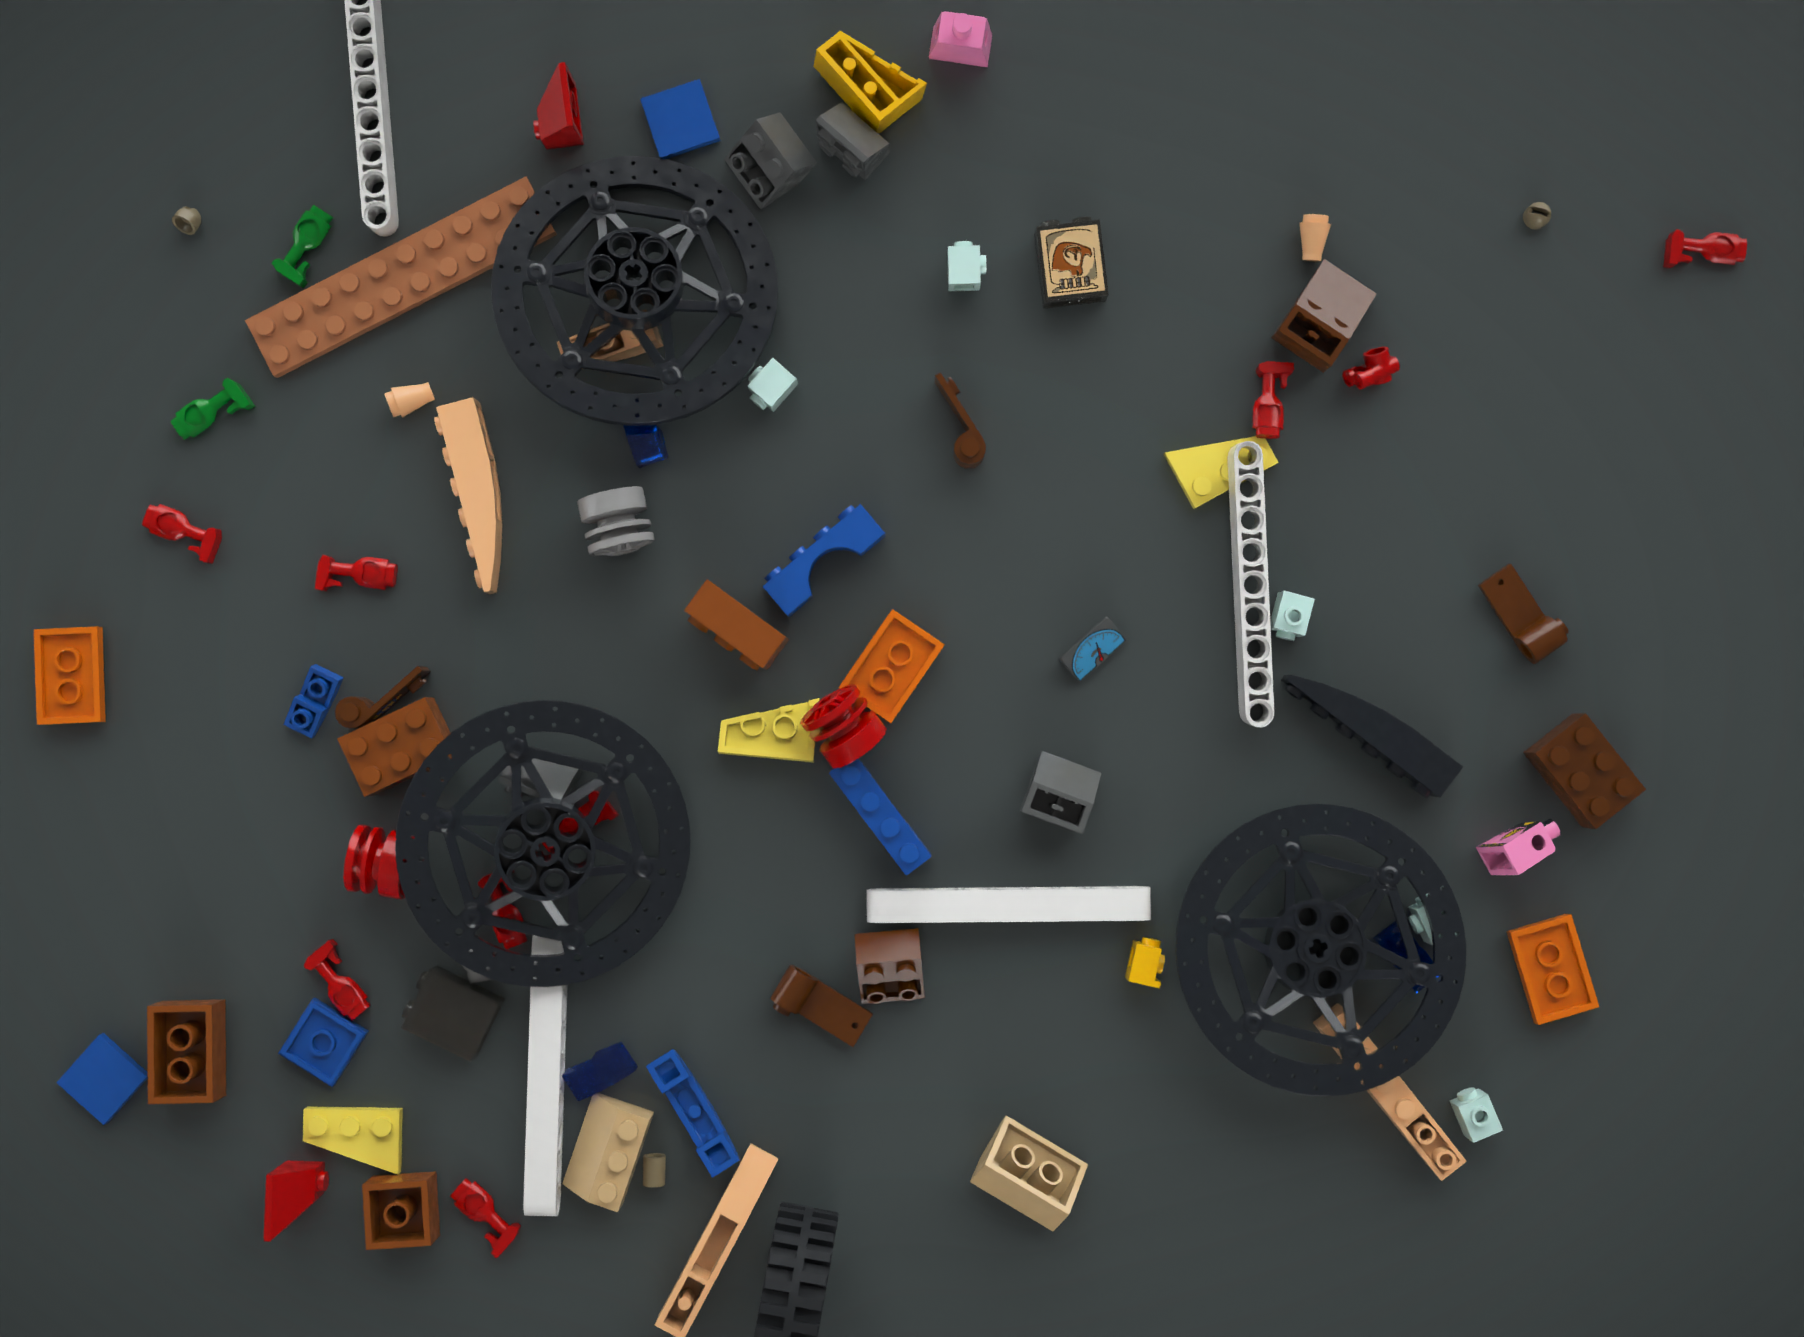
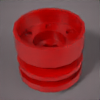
[800,684,887,769]
[343,824,415,900]

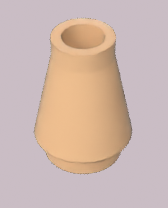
[1299,214,1331,262]
[384,382,435,418]

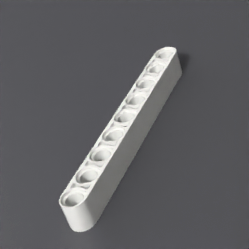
[344,0,399,237]
[1227,441,1274,728]
[866,886,1151,923]
[523,935,568,1216]

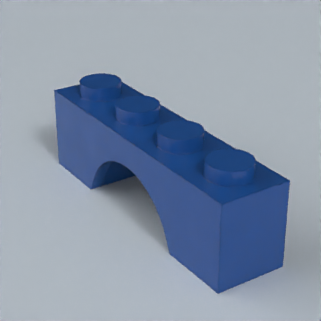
[763,504,885,617]
[829,758,932,876]

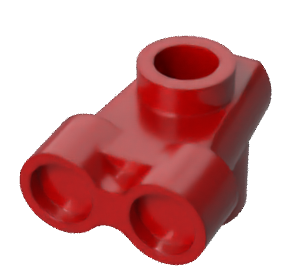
[1342,347,1400,390]

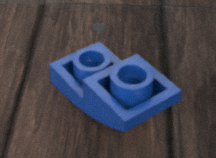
[283,664,344,739]

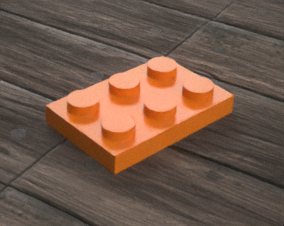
[838,609,945,723]
[34,626,106,725]
[1506,913,1599,1025]

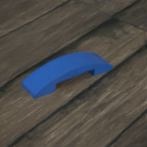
[646,1049,740,1178]

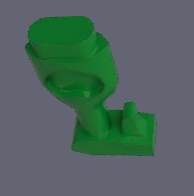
[272,205,333,289]
[170,378,255,440]

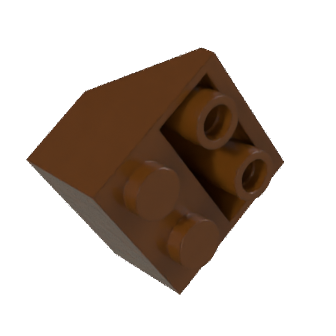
[855,928,925,1004]

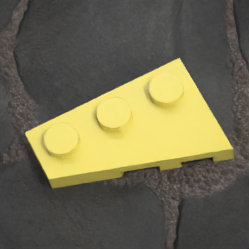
[1163,436,1279,509]
[718,698,820,763]
[303,1106,403,1175]

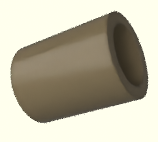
[643,1153,666,1187]

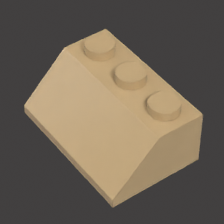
[562,1091,654,1212]
[970,1116,1088,1231]

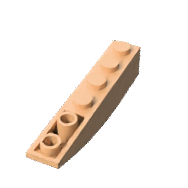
[434,397,502,594]
[1313,1003,1467,1181]
[655,1143,779,1337]

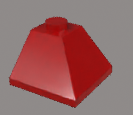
[533,62,584,150]
[264,1160,329,1242]

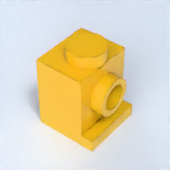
[1125,937,1165,989]

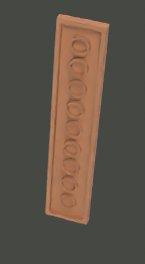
[245,176,557,378]

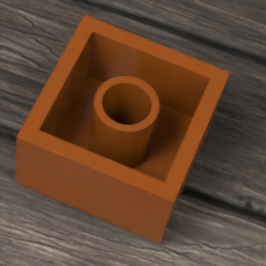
[362,1171,440,1250]

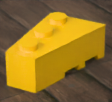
[813,31,927,134]

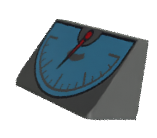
[1059,616,1127,683]

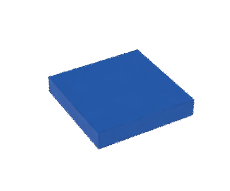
[640,79,721,159]
[278,997,369,1087]
[56,1033,148,1125]

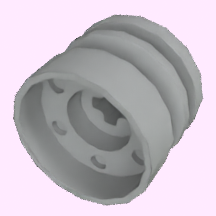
[577,486,655,556]

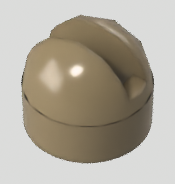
[1523,202,1551,230]
[172,206,202,235]

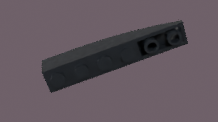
[1281,674,1463,798]

